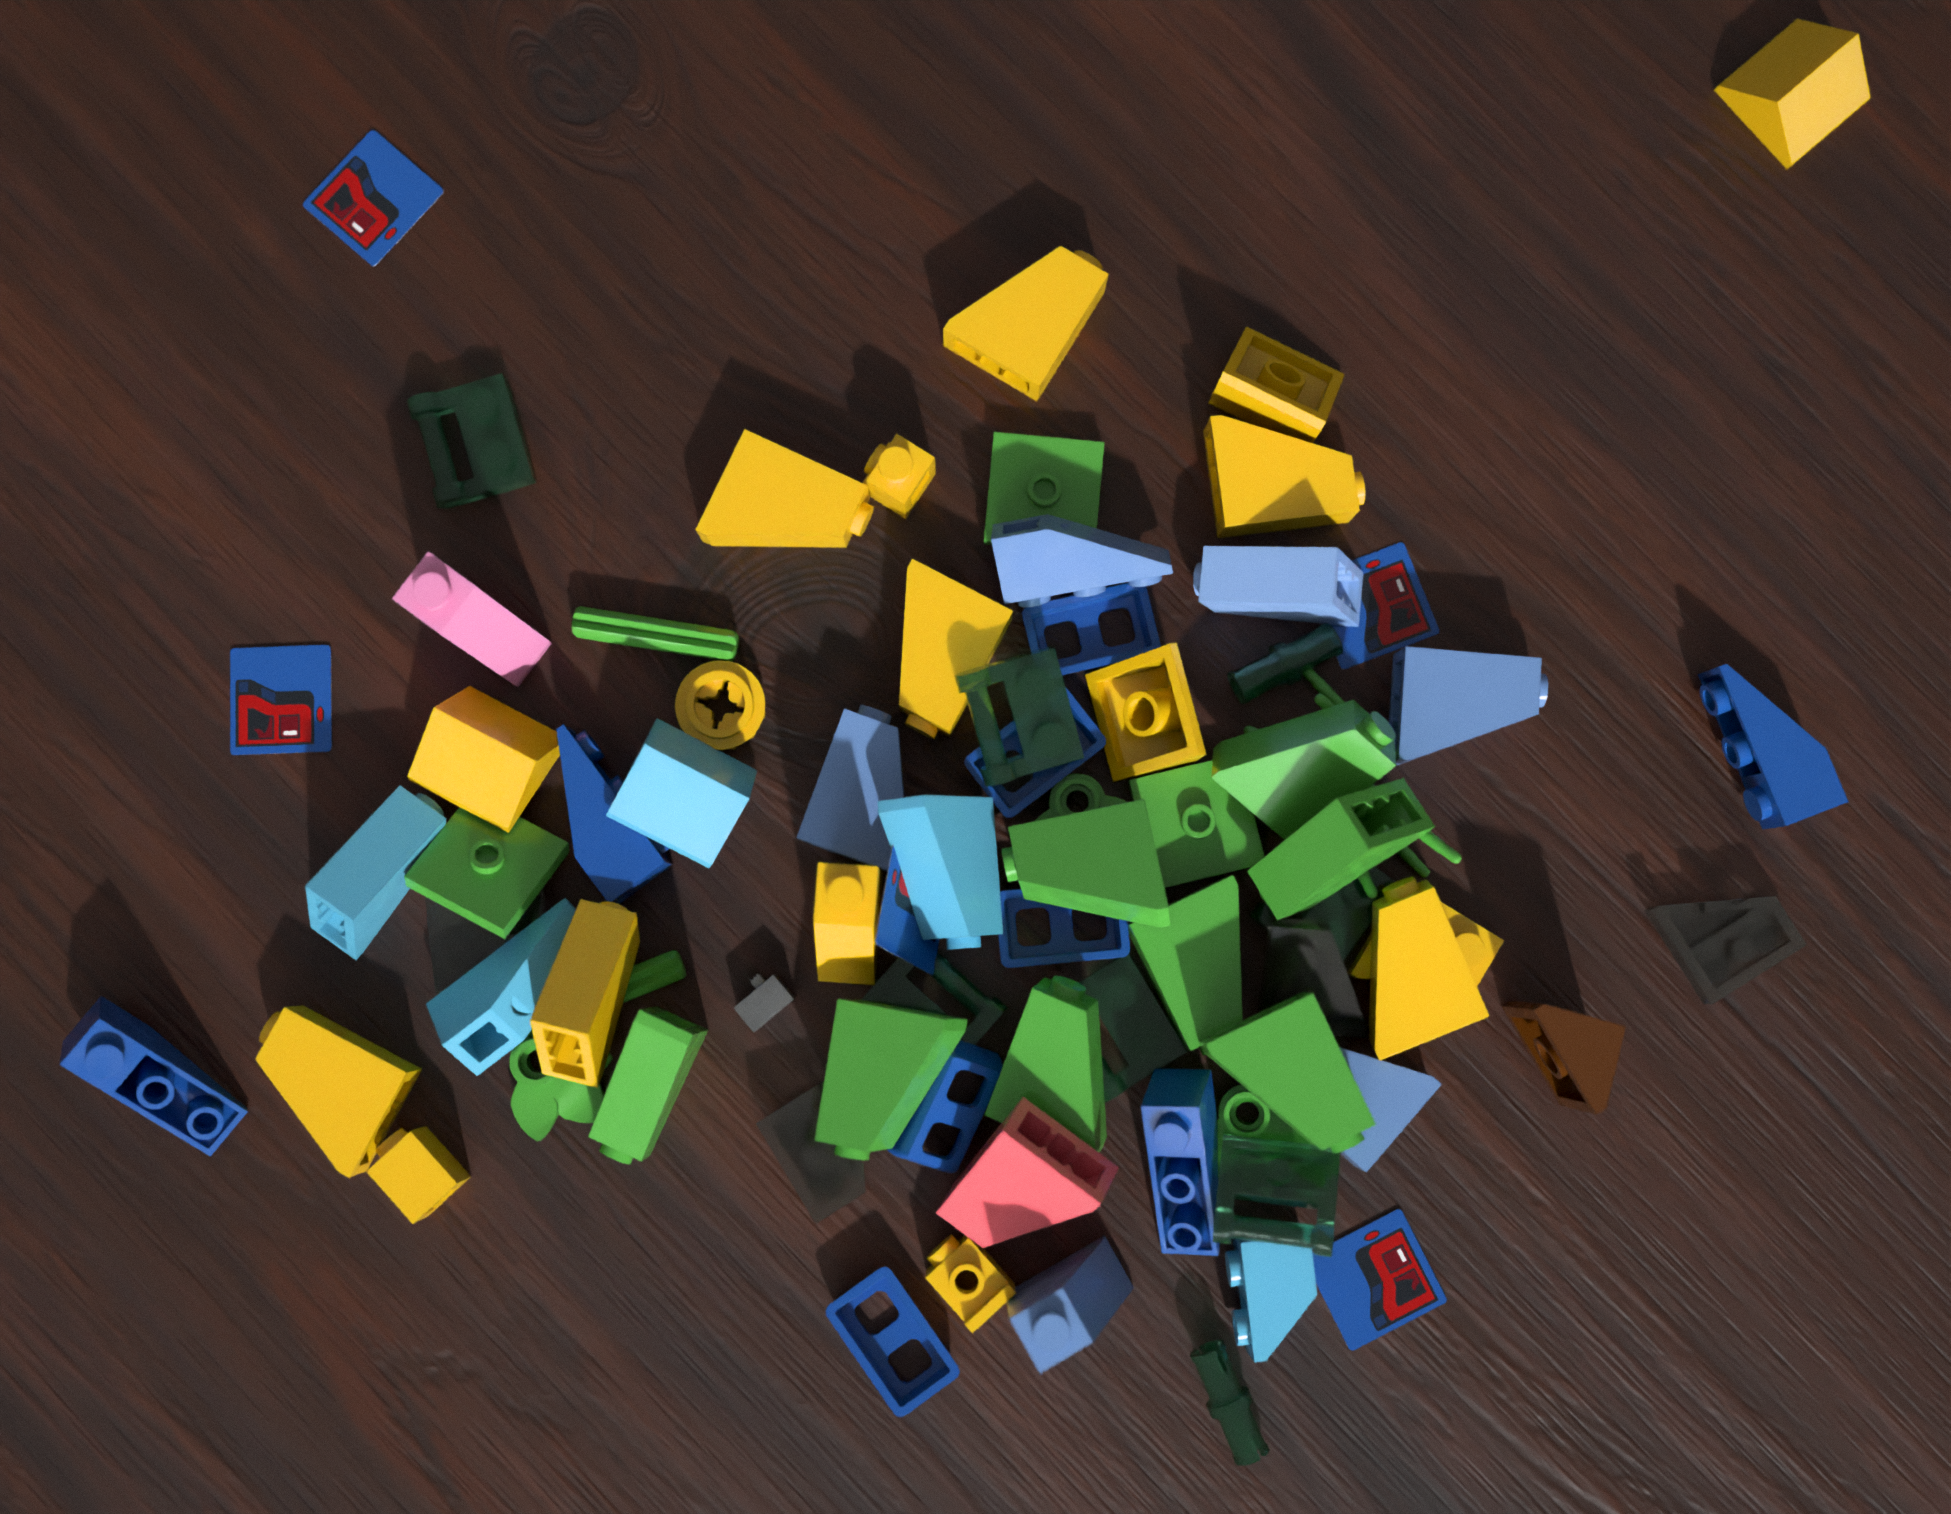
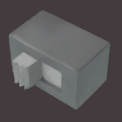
[734,974,795,1032]

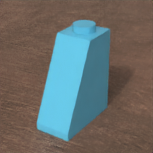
[305,785,446,960]
[878,795,1003,950]

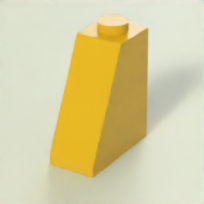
[943,246,1109,401]
[1203,415,1365,538]
[695,429,874,548]
[899,559,1013,739]
[813,863,883,985]
[1369,877,1490,1061]
[530,899,640,1088]
[255,1005,422,1178]

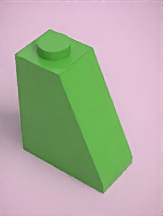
[1211,700,1396,840]
[1247,778,1435,920]
[1001,799,1171,928]
[1127,875,1242,1055]
[985,976,1107,1152]
[1198,992,1376,1153]
[815,999,968,1160]
[589,1006,708,1164]

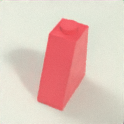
[936,1097,1119,1248]

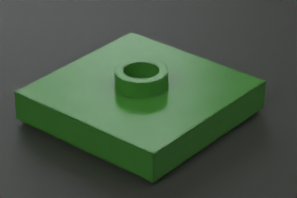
[984,432,1104,545]
[1128,760,1265,888]
[404,807,569,939]

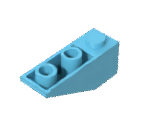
[426,898,576,1076]

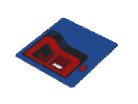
[303,130,444,266]
[1323,542,1439,669]
[230,645,332,755]
[875,845,940,975]
[1312,1209,1447,1351]

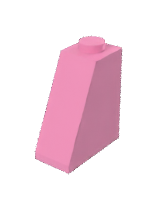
[392,551,552,687]

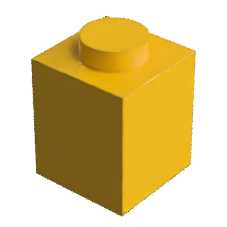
[366,1126,471,1224]

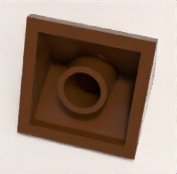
[1501,1001,1626,1115]

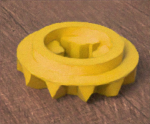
[675,660,765,750]

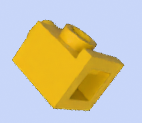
[862,433,936,519]
[925,1234,1016,1334]

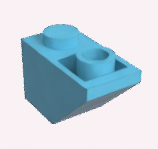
[1225,1227,1317,1362]

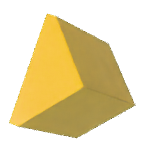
[1714,19,1870,169]
[1208,327,1345,443]
[1085,643,1206,782]
[407,686,560,833]

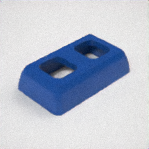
[1022,583,1161,679]
[964,686,1106,818]
[998,889,1130,968]
[887,1040,1003,1173]
[826,1267,960,1417]

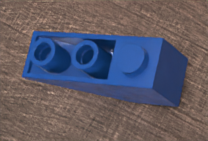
[1698,664,1849,830]
[556,724,673,904]
[59,996,248,1157]
[1141,1069,1220,1256]

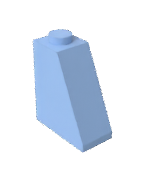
[1193,546,1363,627]

